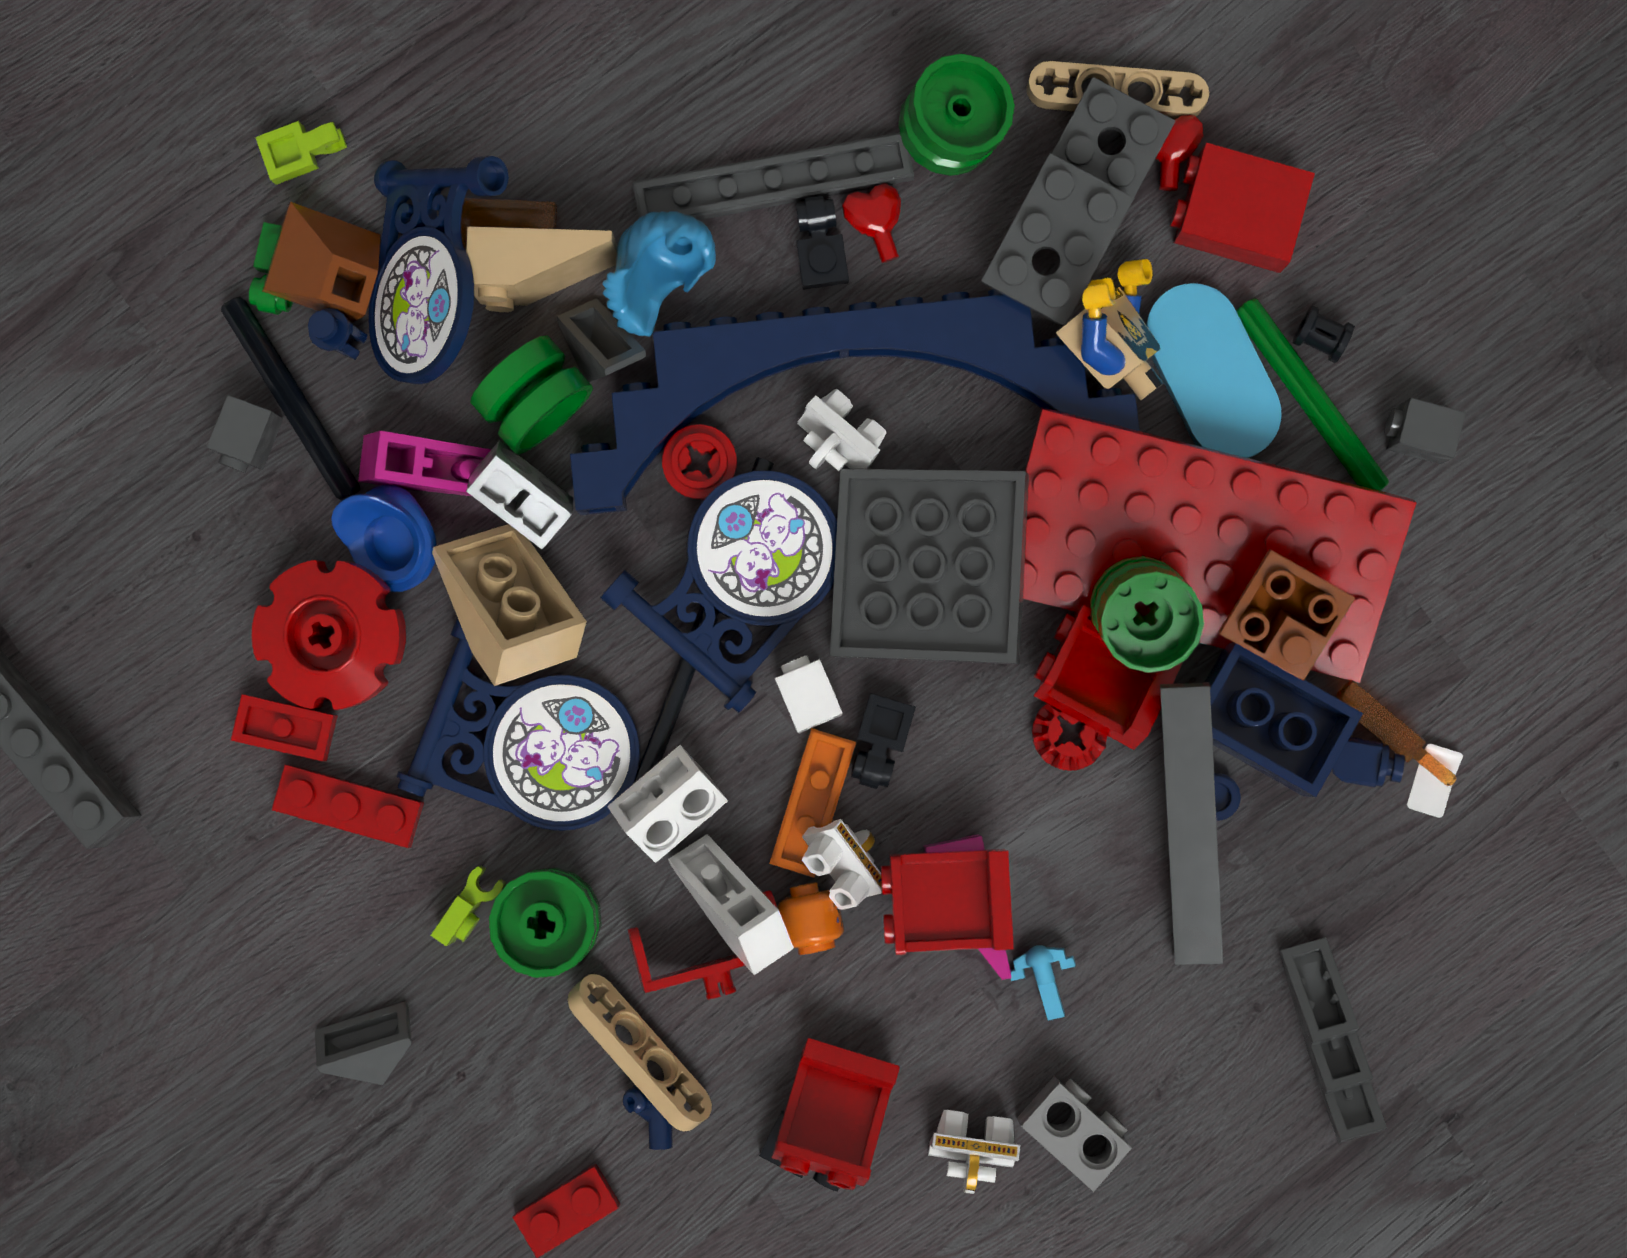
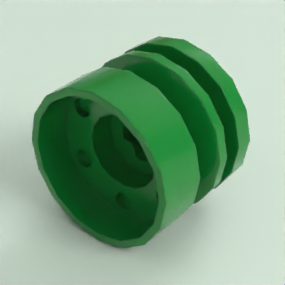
[1090,556,1204,673]

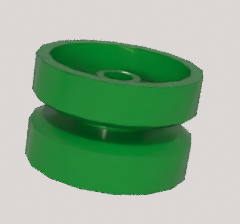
[898,53,1015,176]
[470,335,593,455]
[489,868,602,978]

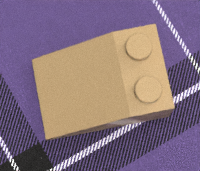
[466,227,618,312]
[432,524,587,686]

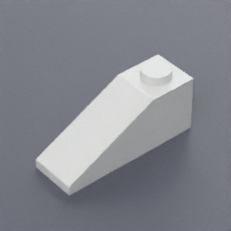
[668,834,794,975]

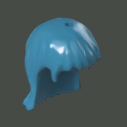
[603,211,716,337]

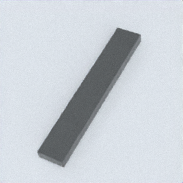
[632,132,914,220]
[1160,682,1223,965]

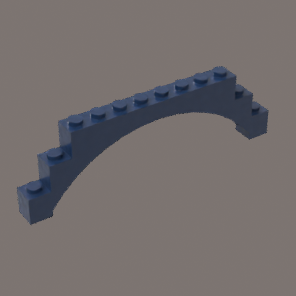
[570,289,1140,516]

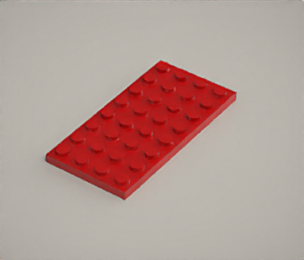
[1023,407,1417,683]

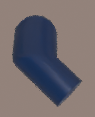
[623,1085,673,1150]

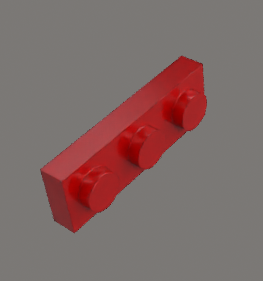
[272,765,424,848]

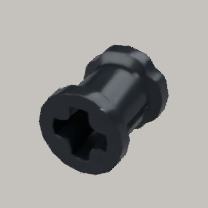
[1292,305,1355,363]

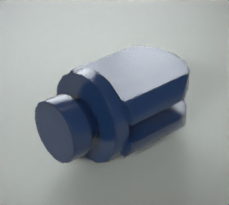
[308,308,368,360]
[1332,737,1405,787]

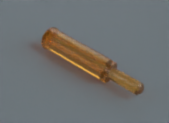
[1335,680,1456,786]

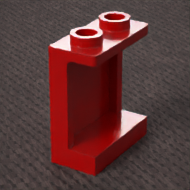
[1033,604,1183,750]
[881,849,1014,955]
[771,1038,900,1190]

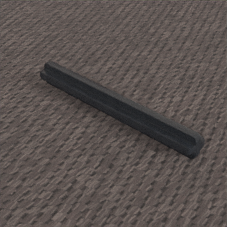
[221,296,360,501]

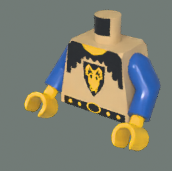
[1056,259,1163,400]

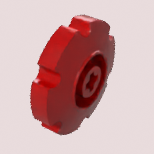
[252,560,406,710]

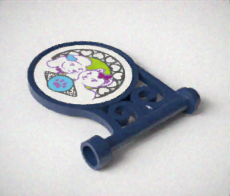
[369,156,509,384]
[600,471,837,713]
[396,617,640,831]

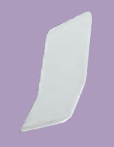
[1407,744,1463,818]

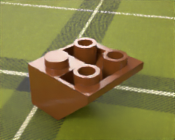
[262,201,380,323]
[1219,549,1355,681]

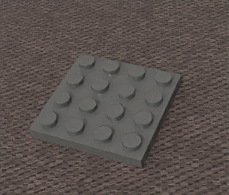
[830,469,1029,664]

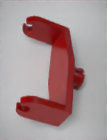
[627,890,789,999]

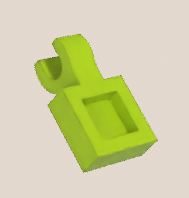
[255,121,347,185]
[430,865,506,946]

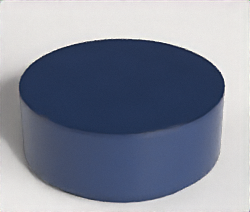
[1214,773,1241,821]

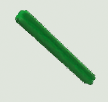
[1236,298,1389,491]

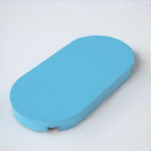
[1146,283,1281,458]

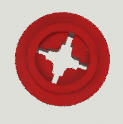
[662,424,737,500]
[1032,703,1107,771]

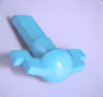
[1010,945,1076,1020]

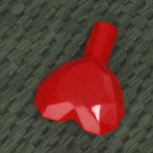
[1156,115,1203,191]
[842,183,901,263]

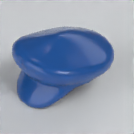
[331,484,437,592]

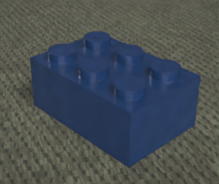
[1205,642,1363,797]

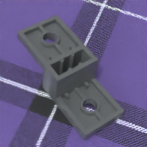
[981,77,1176,327]

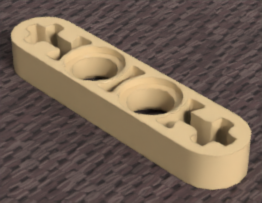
[1027,61,1209,119]
[568,974,712,1131]

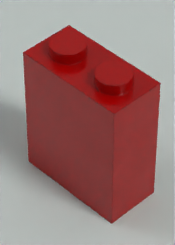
[1170,142,1315,273]

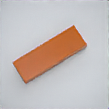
[769,728,856,878]

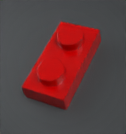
[230,694,338,761]
[512,1164,620,1258]

